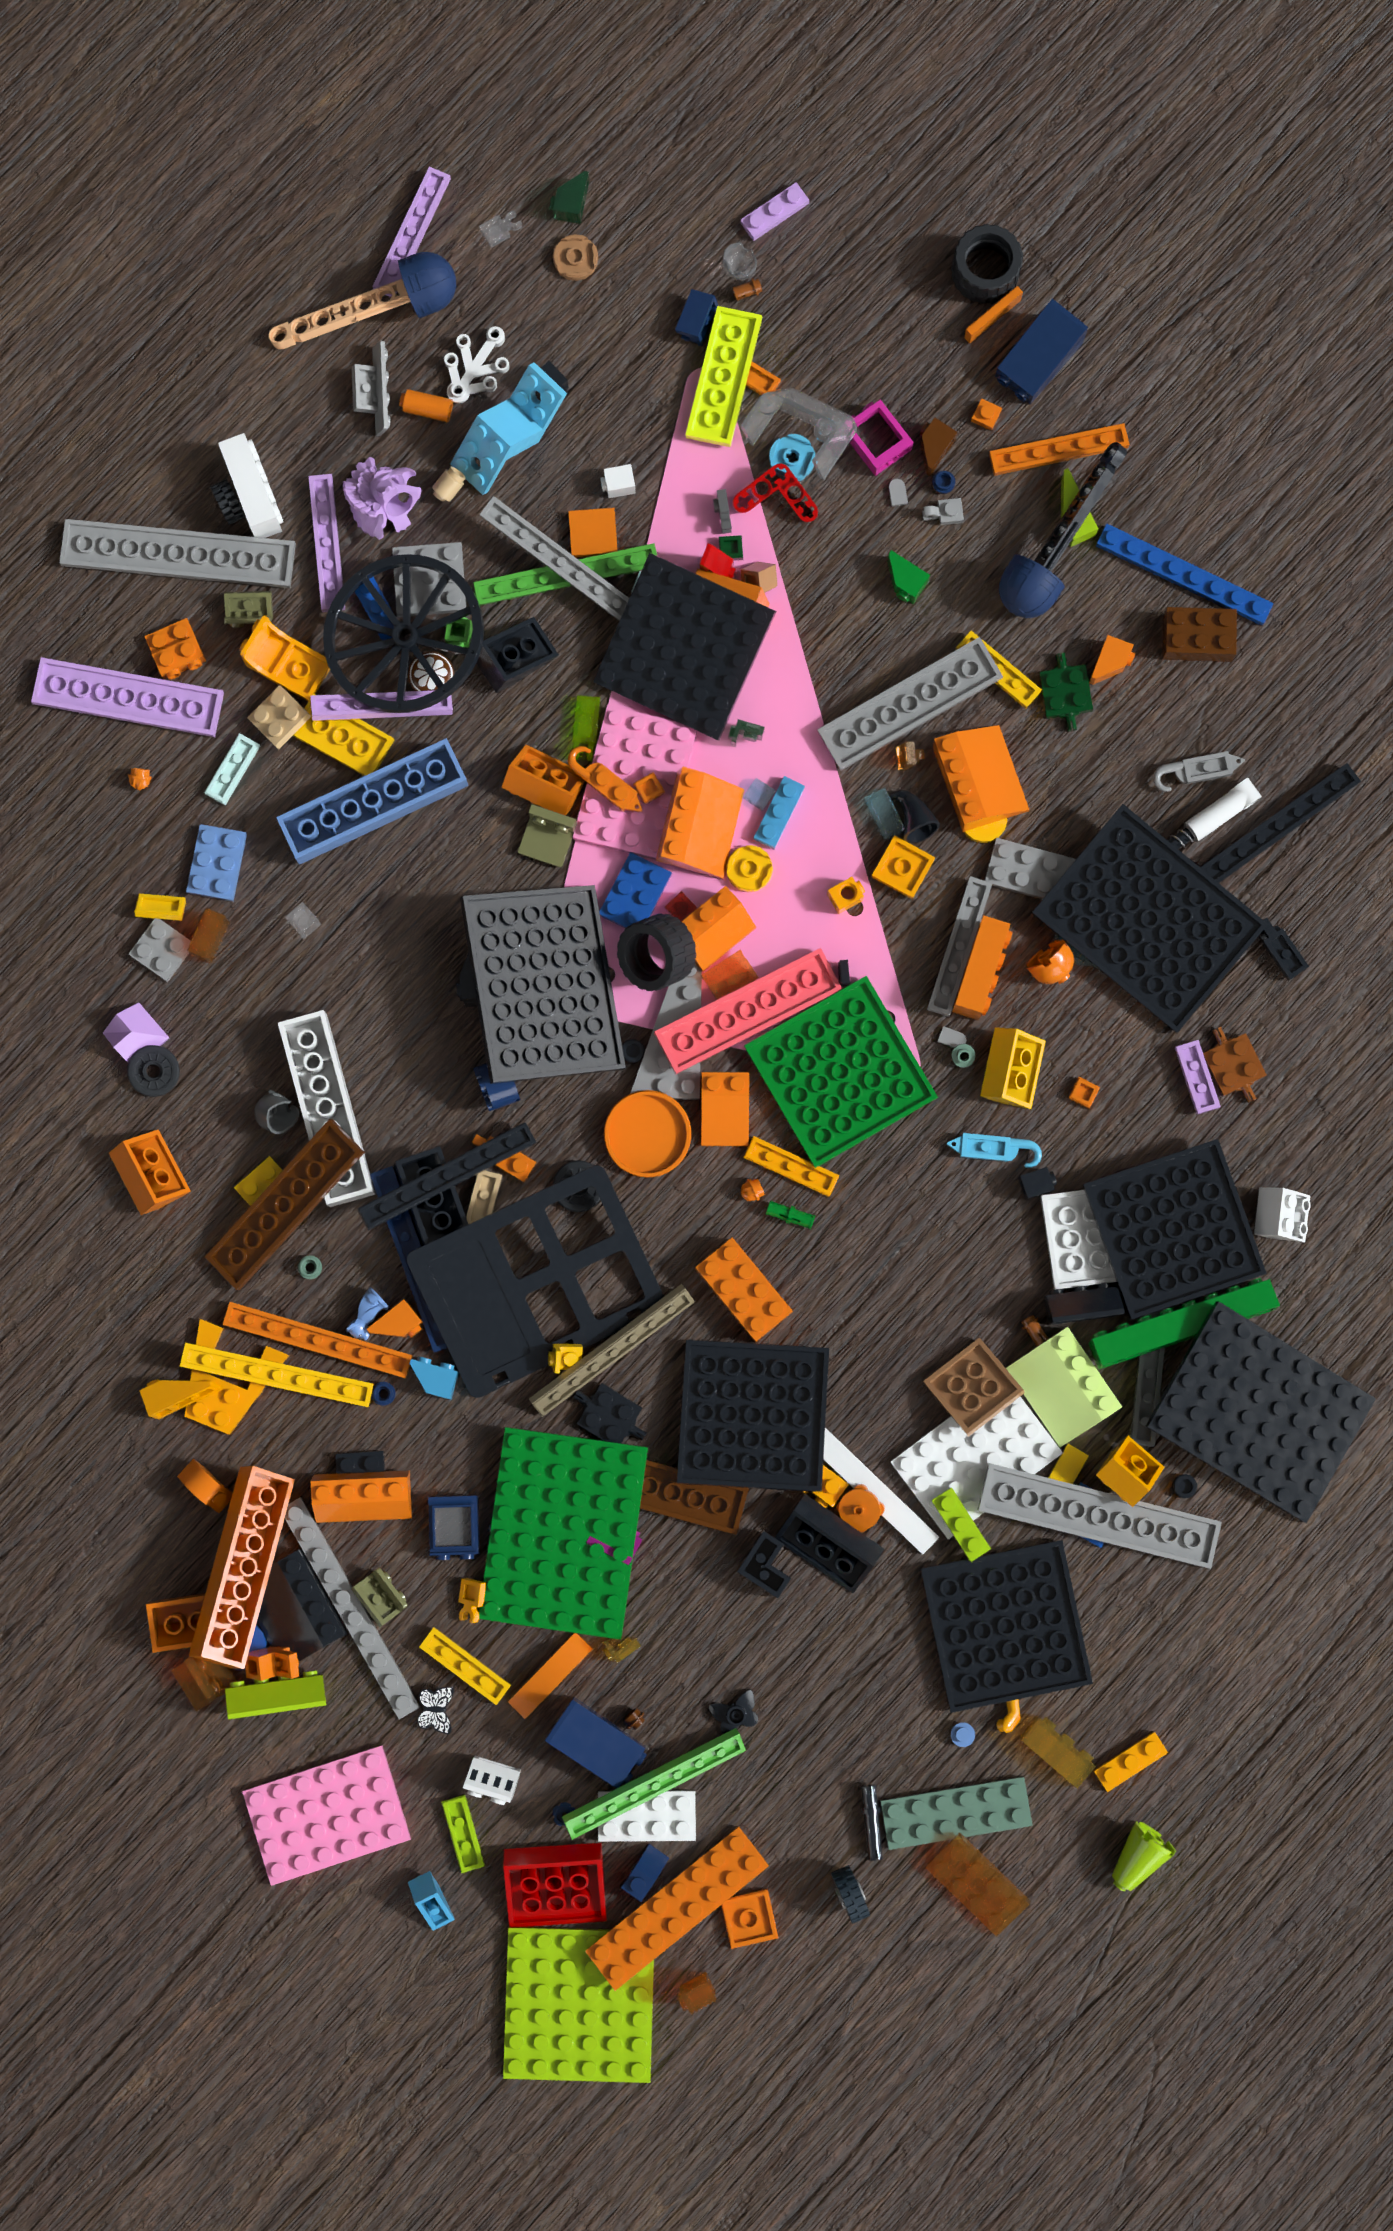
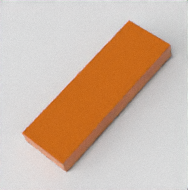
[964,286,1023,344]

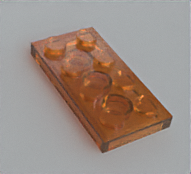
[926,1832,1031,1937]

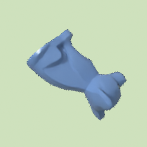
[345,1287,389,1341]

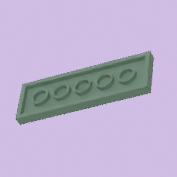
[880,1776,1033,1850]

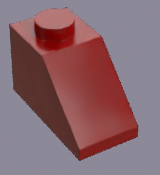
[700,543,736,579]

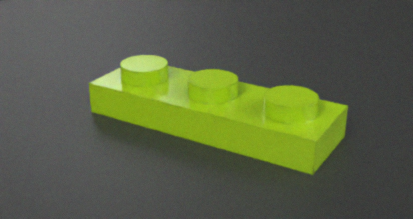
[931,1487,991,1562]

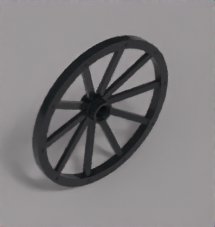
[323,554,484,713]

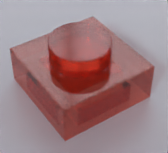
[664,891,698,922]

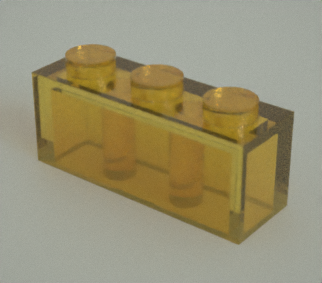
[1019,1716,1096,1789]

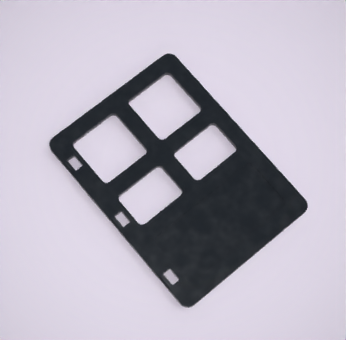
[407,1165,664,1398]

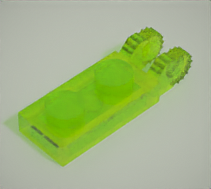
[573,695,601,761]

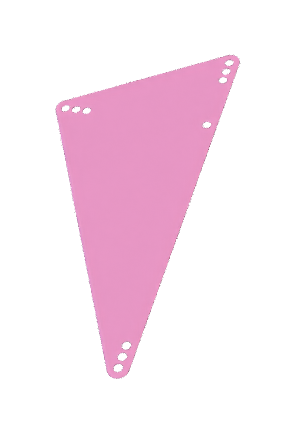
[564,367,921,1066]

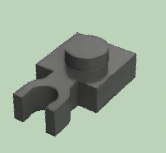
[713,489,732,534]

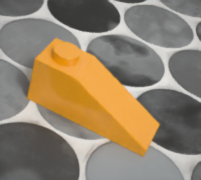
[139,1379,221,1419]

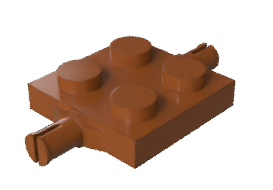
[1203,1027,1267,1103]

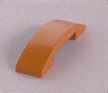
[508,1633,593,1719]

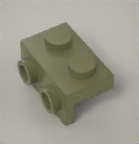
[224,591,273,627]
[351,1567,408,1627]

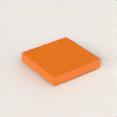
[569,508,618,558]
[721,1888,778,1949]

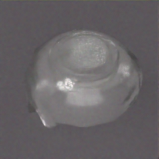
[722,242,757,280]

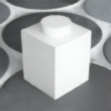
[600,464,636,498]

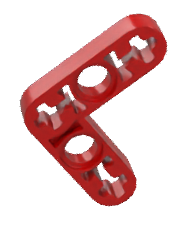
[733,463,818,522]

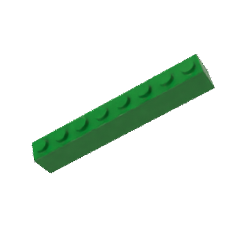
[1088,1278,1280,1370]

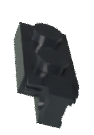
[1260,918,1309,981]

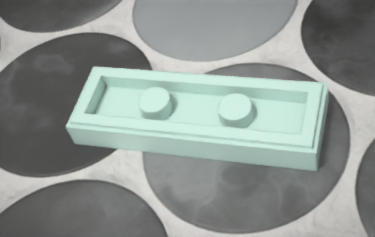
[204,733,260,805]

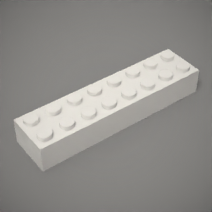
[278,1010,375,1207]

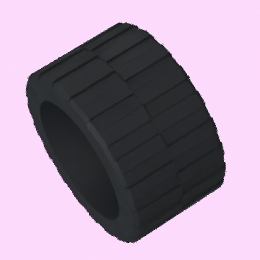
[951,224,1023,304]
[617,913,696,992]

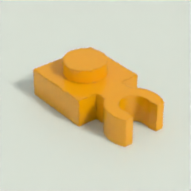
[458,1578,486,1623]

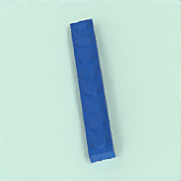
[1096,524,1274,626]

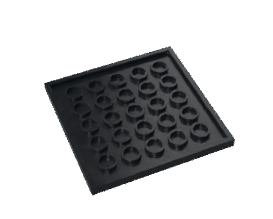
[593,553,777,740]
[1083,1139,1267,1320]
[677,1340,829,1492]
[921,1540,1093,1713]

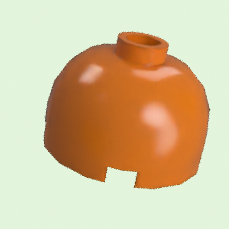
[1027,939,1074,984]

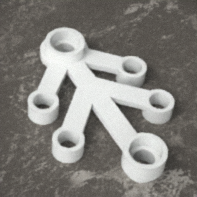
[444,326,509,404]

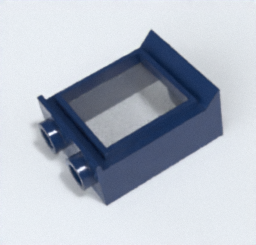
[428,1496,479,1560]

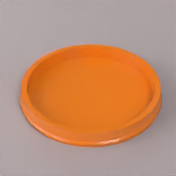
[604,1090,691,1178]

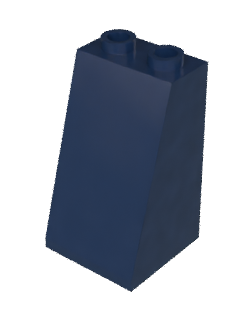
[995,298,1088,405]
[545,1697,647,1788]

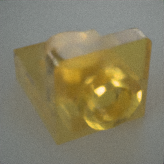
[603,1637,642,1663]

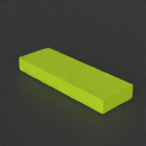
[441,1794,485,1873]

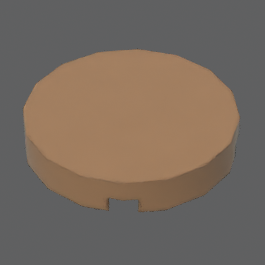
[553,234,598,281]

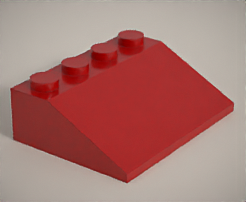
[503,1843,607,1927]

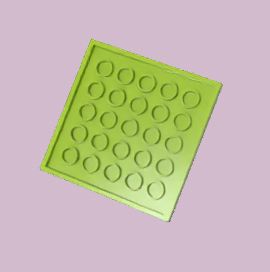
[503,1927,654,2083]

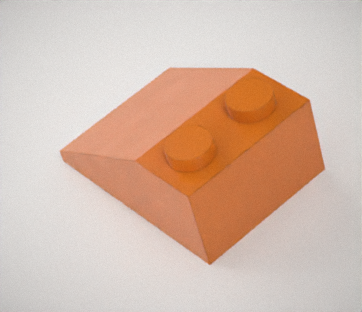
[701,1072,749,1146]

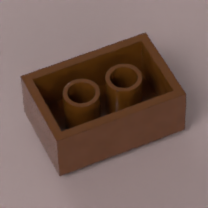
[1162,607,1237,662]

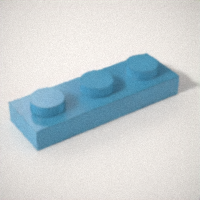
[754,776,805,850]

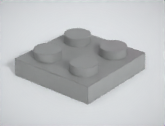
[129,918,195,982]

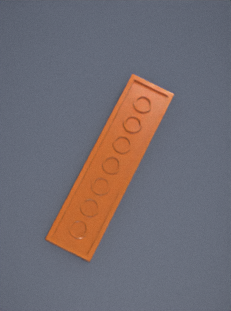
[585,1827,769,1991]

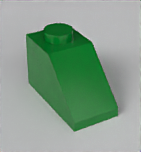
[887,550,930,604]

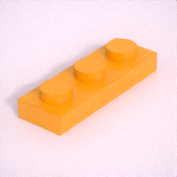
[1093,1731,1168,1792]

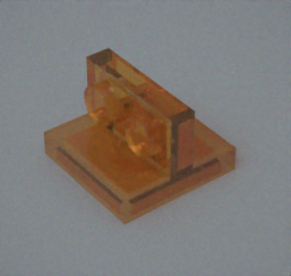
[171,1657,236,1712]

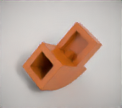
[177,1458,233,1513]
[245,1647,299,1681]

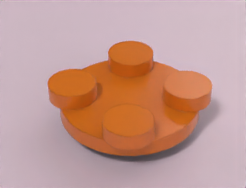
[837,1484,885,1532]

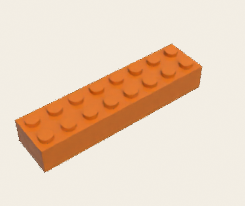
[189,1466,295,1669]

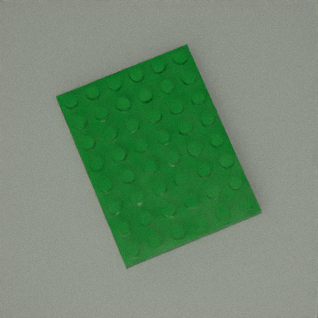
[479,1427,648,1640]

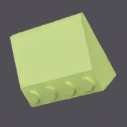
[1006,1327,1122,1448]

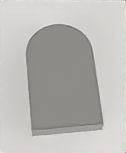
[889,479,908,507]
[937,1026,966,1048]

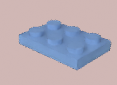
[186,824,247,902]

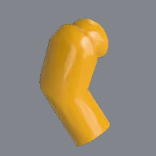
[997,1699,1020,1733]

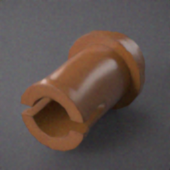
[732,278,762,301]
[1021,1314,1049,1347]

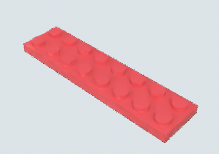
[654,948,842,1075]

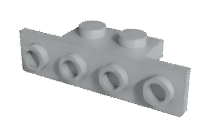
[352,340,390,436]

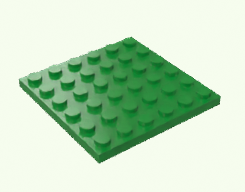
[744,976,938,1168]

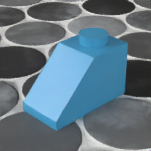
[408,1871,455,1931]

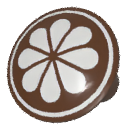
[408,652,454,691]

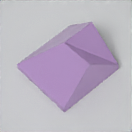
[103,1003,169,1063]

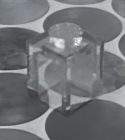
[285,902,321,940]

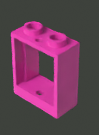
[842,399,914,476]

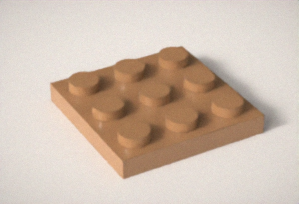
[923,1337,1025,1437]

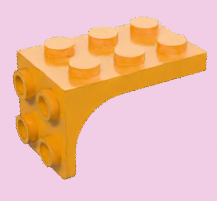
[240,615,330,701]

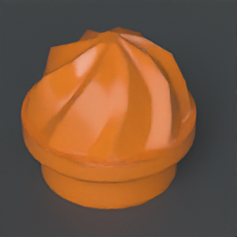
[128,768,152,790]
[741,1178,765,1201]

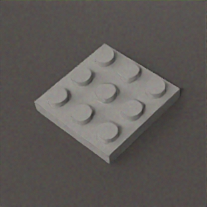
[392,542,466,617]

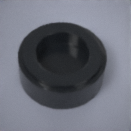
[622,1039,645,1064]
[1172,1474,1197,1498]

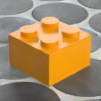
[1096,1435,1164,1507]

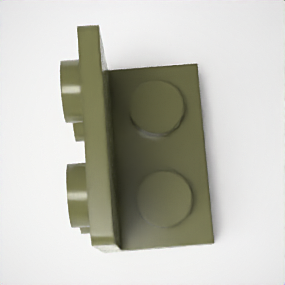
[518,804,577,868]

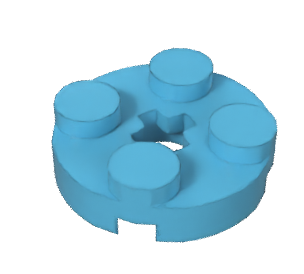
[769,434,815,481]

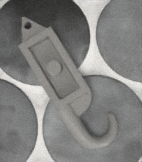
[1153,751,1245,792]

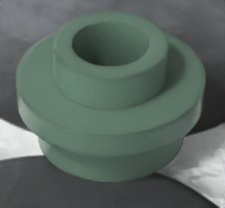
[952,1044,975,1067]
[298,1255,322,1279]

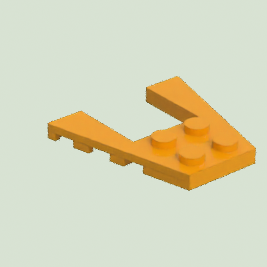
[185,1319,289,1435]

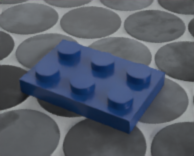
[599,852,672,928]

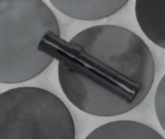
[861,1784,883,1861]

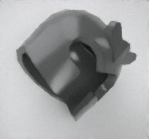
[254,1090,299,1134]

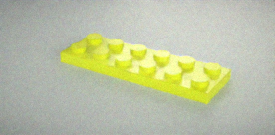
[685,306,762,447]

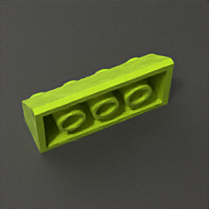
[225,1670,326,1719]

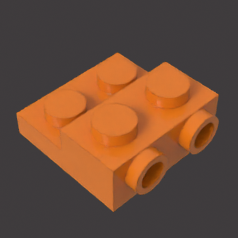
[144,618,206,680]

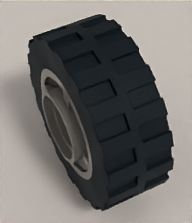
[831,1865,870,1924]

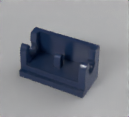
[675,289,719,346]

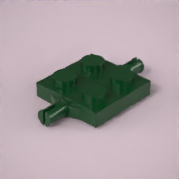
[1040,652,1093,732]

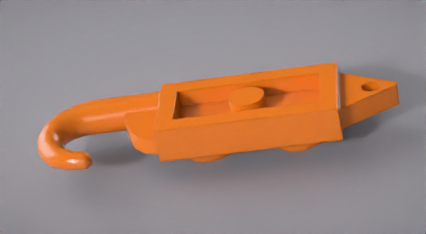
[568,746,642,812]

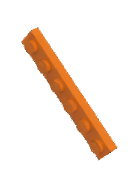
[989,423,1130,476]

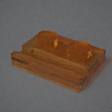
[701,949,759,1000]

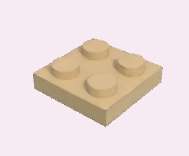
[247,685,312,749]

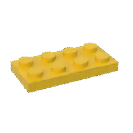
[293,693,394,776]

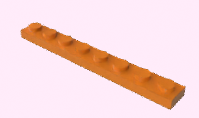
[223,1302,413,1378]

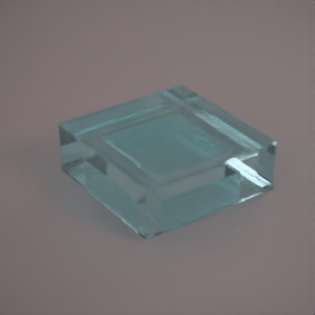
[743,778,776,811]

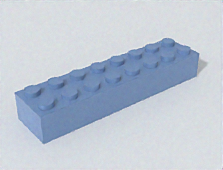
[276,738,468,865]

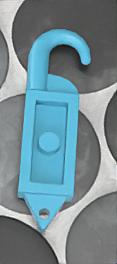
[947,1133,1042,1168]

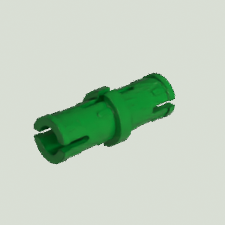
[766,1200,816,1230]

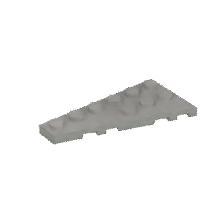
[630,964,702,1100]

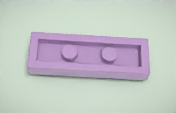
[740,183,809,241]
[1175,1040,1221,1115]

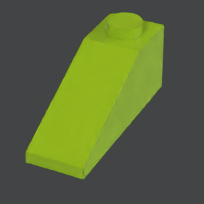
[1061,468,1098,547]

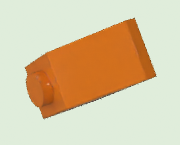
[1089,635,1135,685]
[367,1299,423,1338]

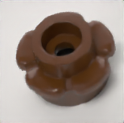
[623,1707,645,1730]

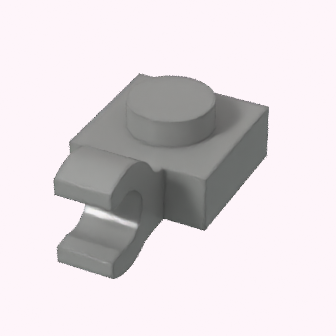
[922,498,964,525]

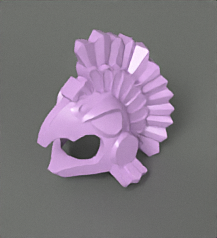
[343,457,421,540]

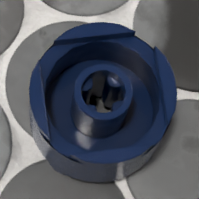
[473,1063,520,1111]

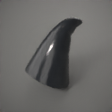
[889,790,940,843]

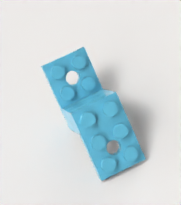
[450,362,567,495]

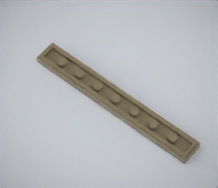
[529,1284,695,1417]

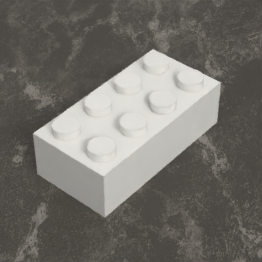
[218,433,284,538]

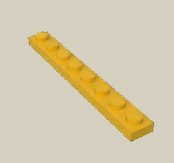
[180,1343,374,1407]

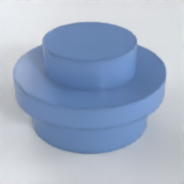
[951,1722,975,1747]

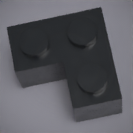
[737,1531,791,1598]

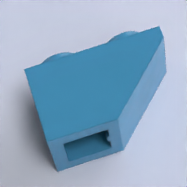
[410,1356,459,1400]

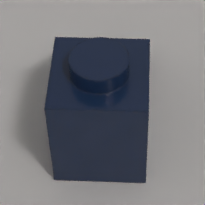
[621,1843,669,1902]

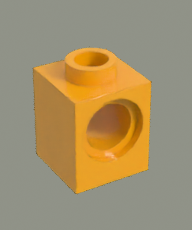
[827,877,865,914]

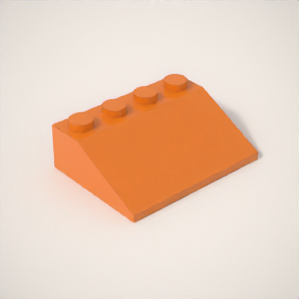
[933,725,1029,832]
[655,766,745,879]

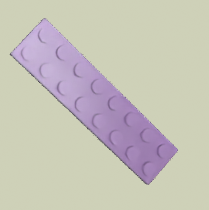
[31,657,224,737]

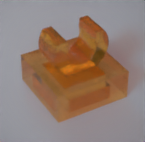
[896,741,925,770]

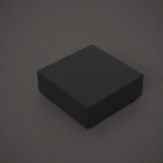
[838,959,850,987]

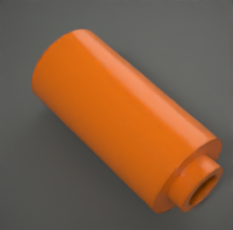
[399,389,453,422]

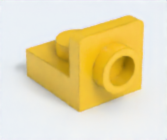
[548,1344,583,1373]

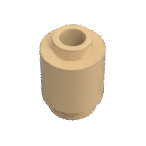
[432,466,465,502]

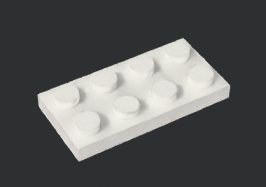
[598,1790,696,1842]

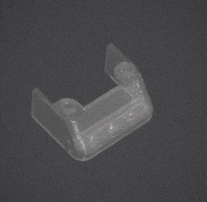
[741,387,857,480]

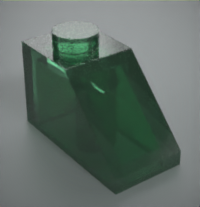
[550,171,590,224]

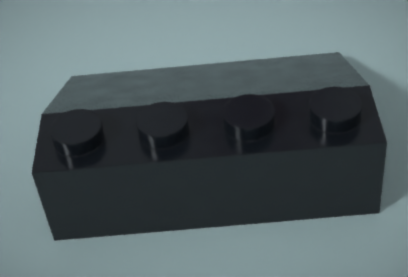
[257,1549,348,1662]

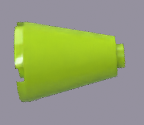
[1112,1821,1176,1892]

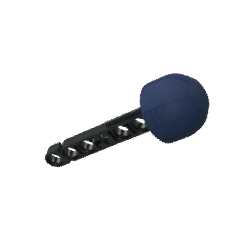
[999,442,1127,618]

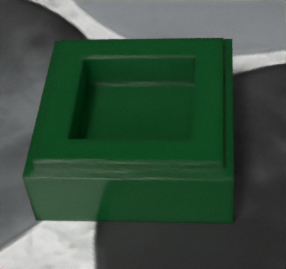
[719,535,743,561]

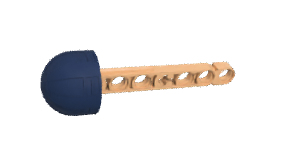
[269,252,456,349]

